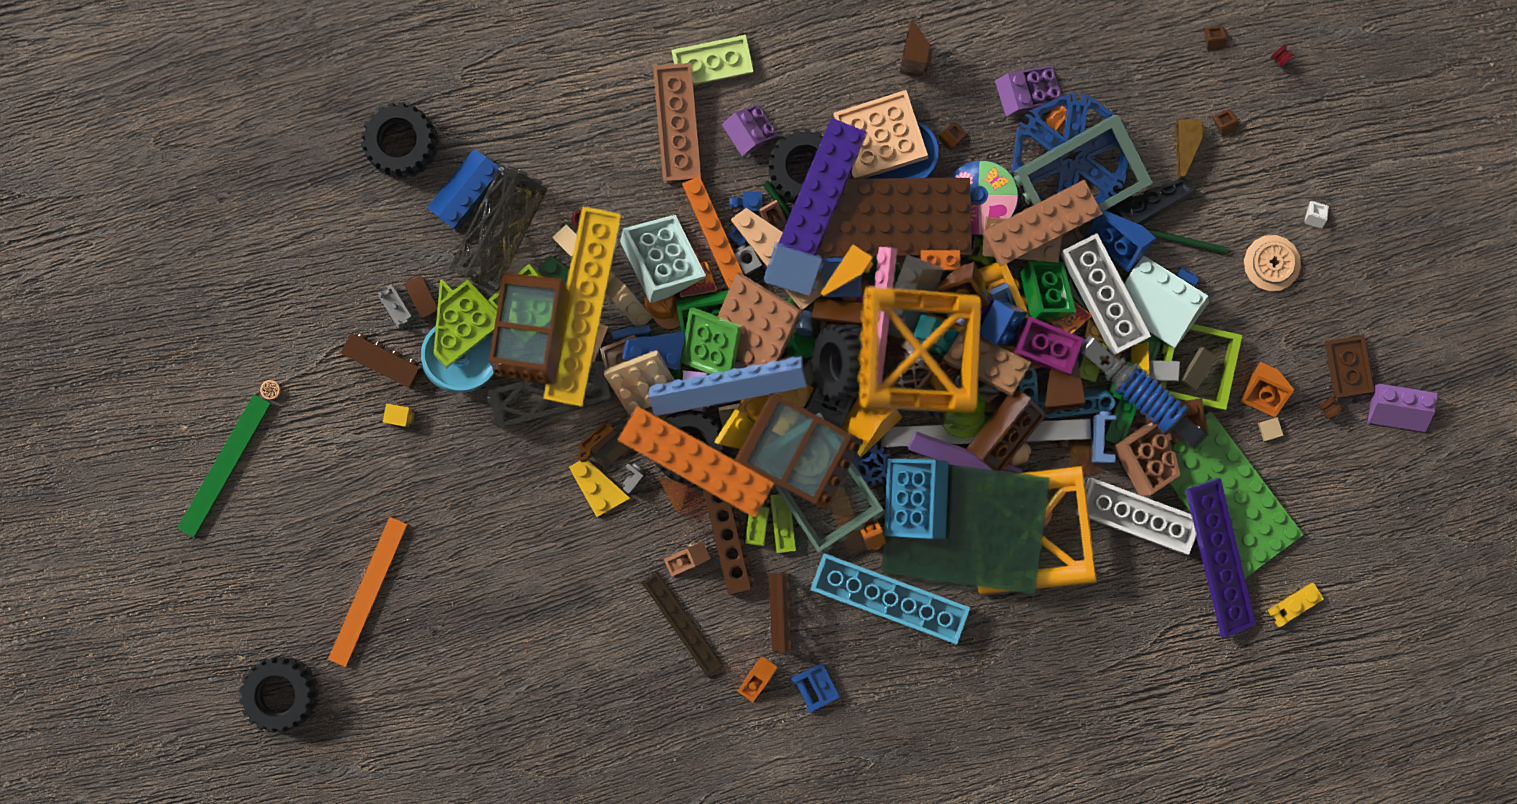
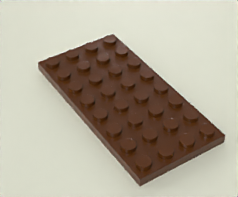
[817,177,972,258]

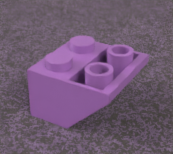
[722,104,778,156]

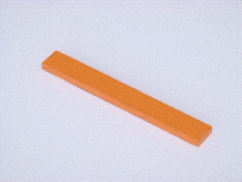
[328,517,408,667]

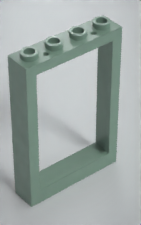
[1013,115,1153,210]
[757,412,883,553]

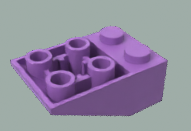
[995,66,1061,117]

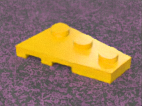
[714,409,776,449]
[569,460,630,517]

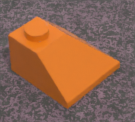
[1240,362,1294,417]

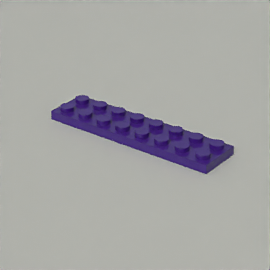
[779,117,868,256]
[1185,478,1256,638]

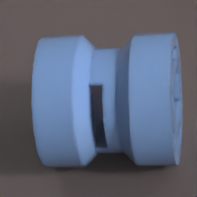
[795,311,813,336]

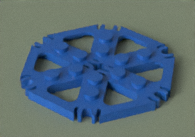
[1012,93,1130,204]

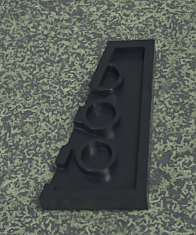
[1110,178,1195,225]

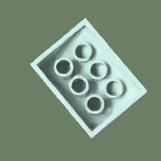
[620,215,706,303]
[1124,255,1209,349]

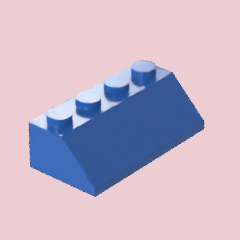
[427,149,504,232]

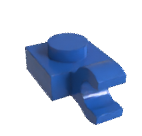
[730,192,763,212]

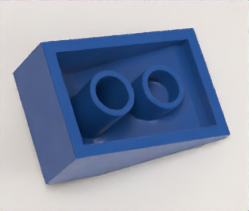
[1086,209,1156,272]

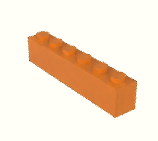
[682,176,743,290]

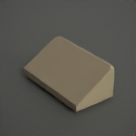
[1180,348,1216,391]

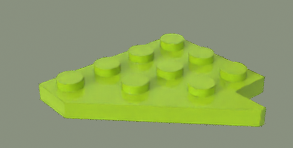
[434,279,497,369]

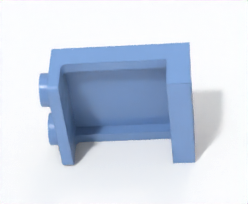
[764,242,823,296]
[1089,412,1116,464]

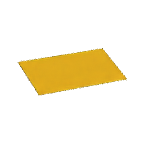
[1131,342,1149,375]

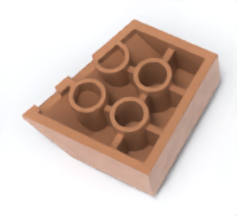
[1112,419,1180,496]

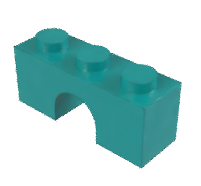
[914,315,959,357]

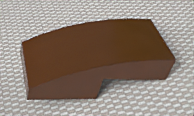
[404,275,438,320]

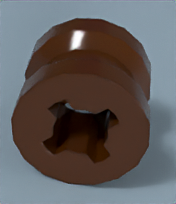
[1318,396,1343,419]

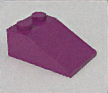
[1012,317,1084,375]

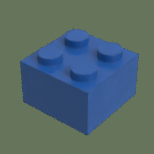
[979,300,1028,346]

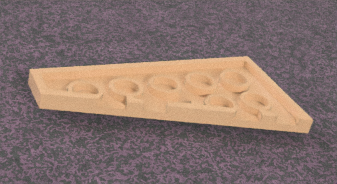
[731,208,823,311]

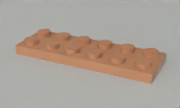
[653,63,701,181]
[982,180,1103,267]

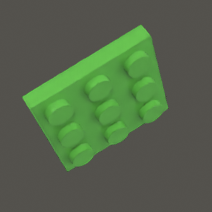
[681,307,742,374]

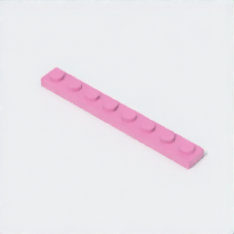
[875,247,897,384]

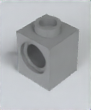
[734,245,762,276]

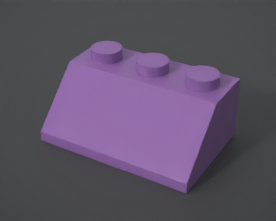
[1368,384,1438,432]

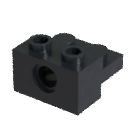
[804,385,853,429]

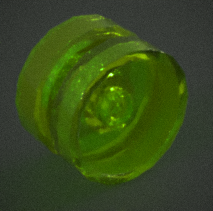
[943,393,985,438]

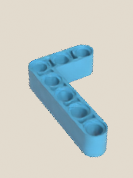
[1017,364,1115,418]

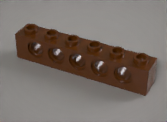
[703,489,754,595]

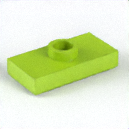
[745,507,769,546]

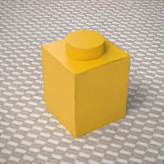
[383,403,414,427]

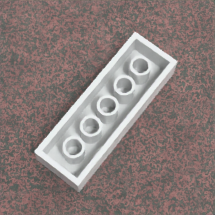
[1060,234,1151,355]
[1076,478,1196,555]

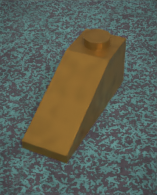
[1175,119,1205,180]

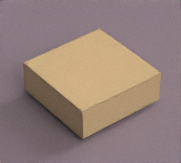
[1258,417,1283,441]

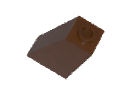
[1044,358,1085,412]

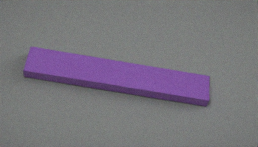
[908,431,1022,477]

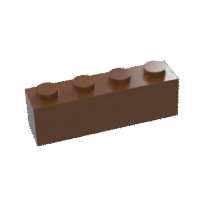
[341,332,422,389]

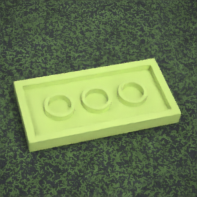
[671,35,753,86]

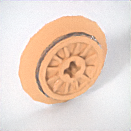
[1244,235,1301,291]

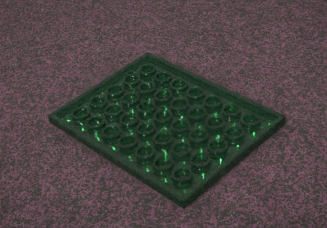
[881,458,1050,594]

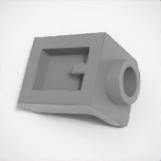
[623,464,644,494]

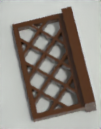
[882,334,942,390]
[769,573,791,653]

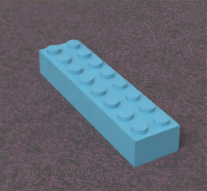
[810,553,970,644]

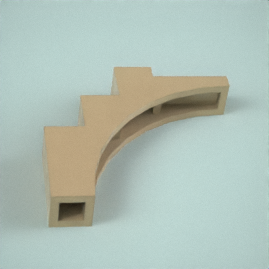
[552,225,653,327]

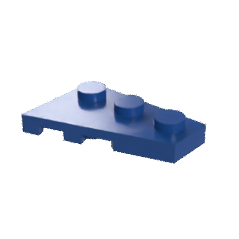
[622,332,685,370]

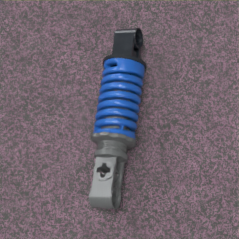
[1079,335,1208,450]

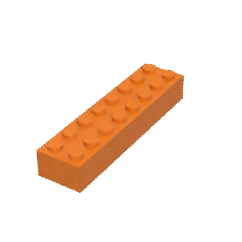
[618,406,774,517]

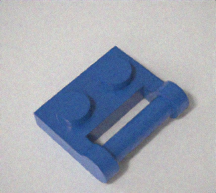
[791,662,840,713]

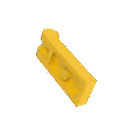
[1268,583,1324,627]

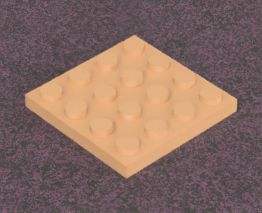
[833,90,928,179]

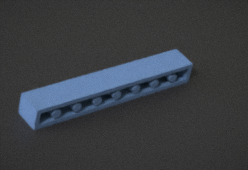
[649,357,806,416]

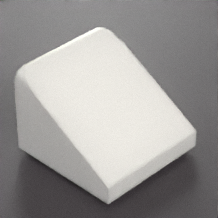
[1304,201,1329,228]

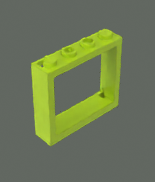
[1157,324,1242,411]

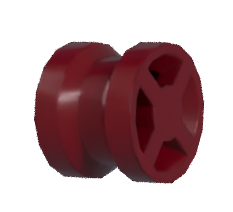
[1270,44,1294,68]

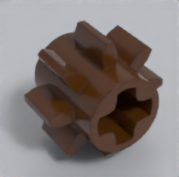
[936,363,960,385]

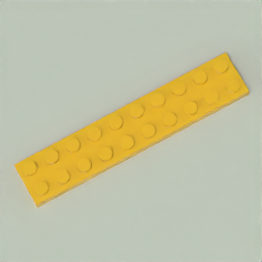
[543,206,622,406]

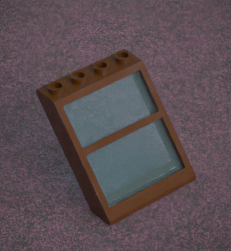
[489,273,570,385]
[734,393,863,510]

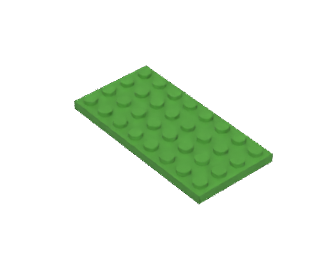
[1168,411,1303,578]

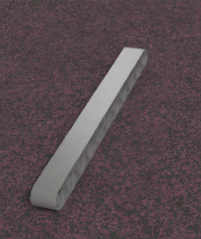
[880,419,1091,447]

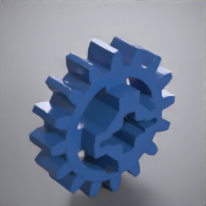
[852,444,889,486]

